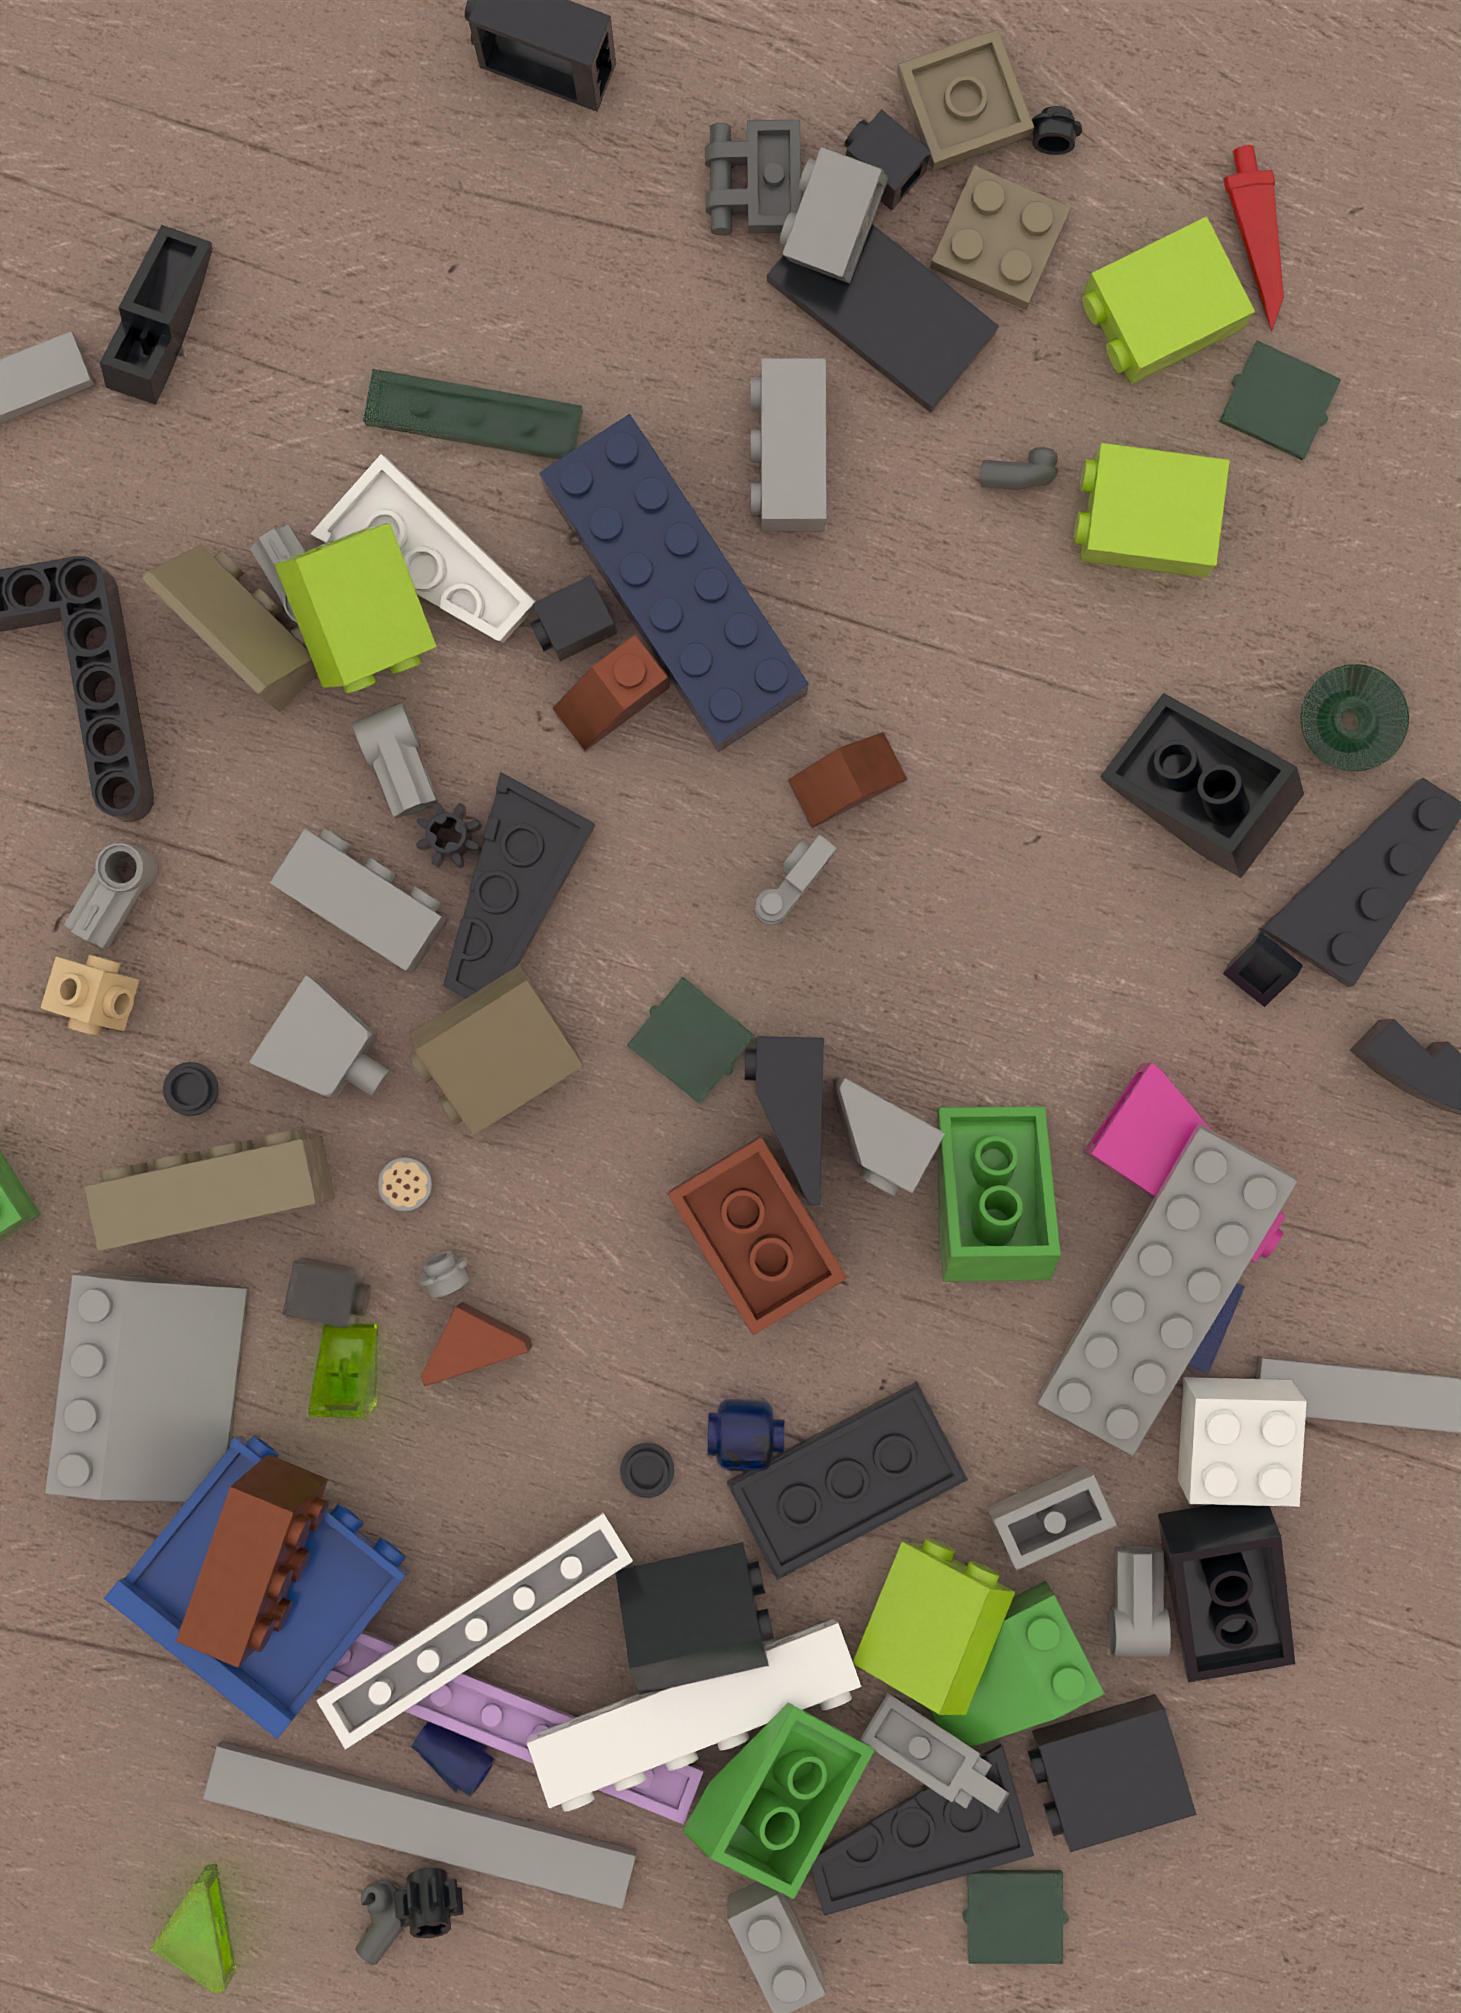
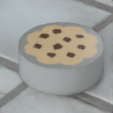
[378,1157,434,1211]

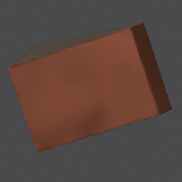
[788,732,907,828]
[421,1302,533,1386]

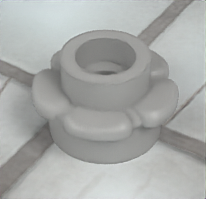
[418,1251,470,1298]

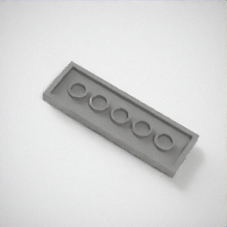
[1037,1123,1298,1456]

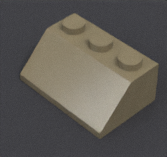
[141,544,317,712]

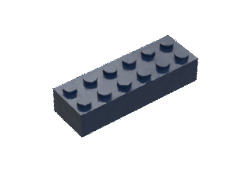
[539,414,809,753]

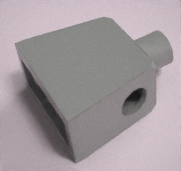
[249,975,390,1098]

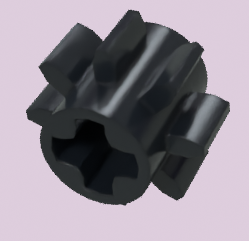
[416,802,482,868]
[394,1868,464,1939]

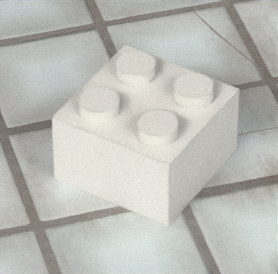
[1178,1377,1307,1507]

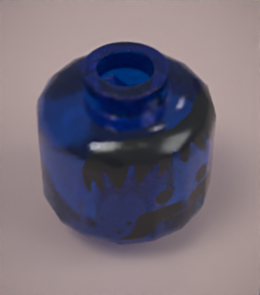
[707,1399,784,1471]

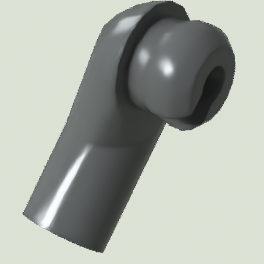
[980,447,1058,490]
[355,1880,404,1965]

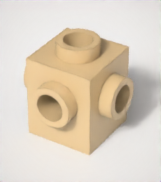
[40,954,139,1036]

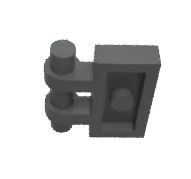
[705,120,801,235]

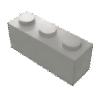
[750,358,827,532]
[270,828,448,973]

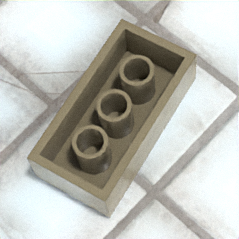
[84,1128,335,1252]

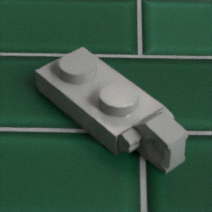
[860,1693,1009,1813]

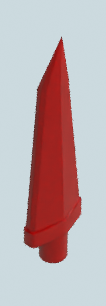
[1223,145,1284,332]

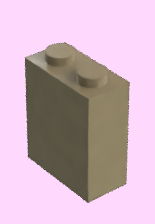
[409,965,584,1136]

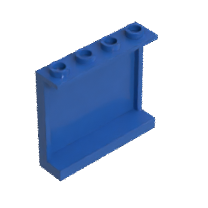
[104,1435,409,1739]

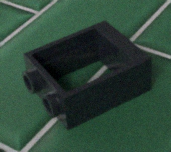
[464,0,616,112]

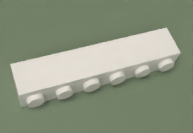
[316,1512,633,1750]
[527,1619,861,1812]

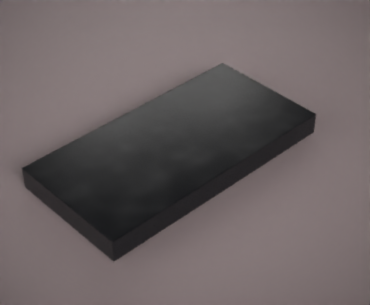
[767,224,999,413]
[727,1381,968,1580]

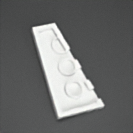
[310,454,537,643]

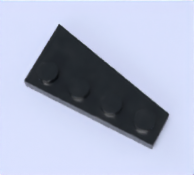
[443,772,596,998]
[1258,778,1461,987]
[811,1744,1034,1916]

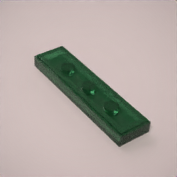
[363,369,583,460]

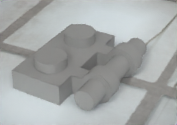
[755,834,837,926]

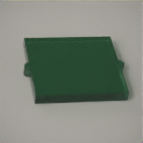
[1218,340,1341,460]
[627,977,755,1104]
[962,1870,1069,1964]

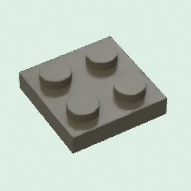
[897,29,1034,171]
[930,165,1071,310]

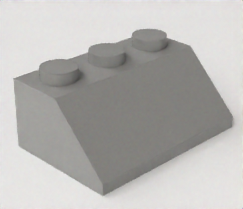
[832,1078,945,1196]

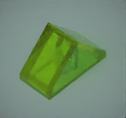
[308,1323,378,1418]
[150,1863,236,1993]

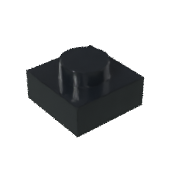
[1223,931,1303,1007]

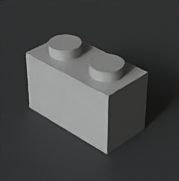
[780,147,888,284]
[986,1464,1117,1571]
[727,1882,826,2013]

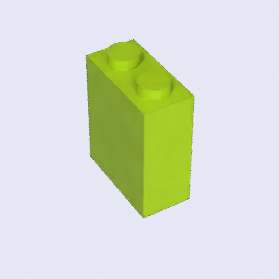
[1082,216,1255,384]
[1073,443,1230,578]
[274,522,437,693]
[853,1538,1015,1715]

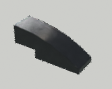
[100,225,213,405]
[1350,1019,1461,1115]

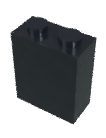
[615,1542,775,1695]
[1027,1694,1197,1852]

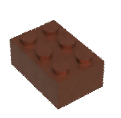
[668,1136,847,1335]
[176,1454,329,1668]

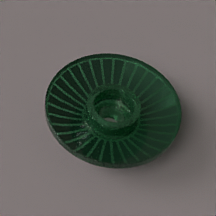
[1300,664,1409,772]

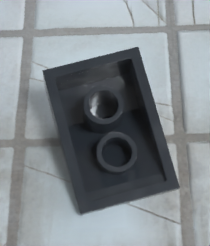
[1100,693,1304,878]
[744,1036,824,1205]
[1158,1504,1295,1683]

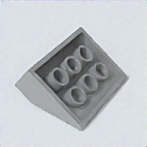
[45,1269,249,1502]

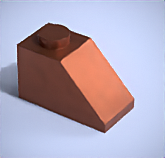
[553,634,670,751]

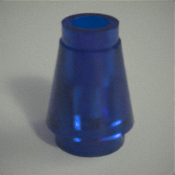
[411,1721,496,1797]

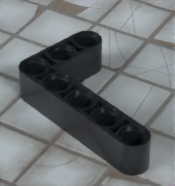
[0,556,154,822]

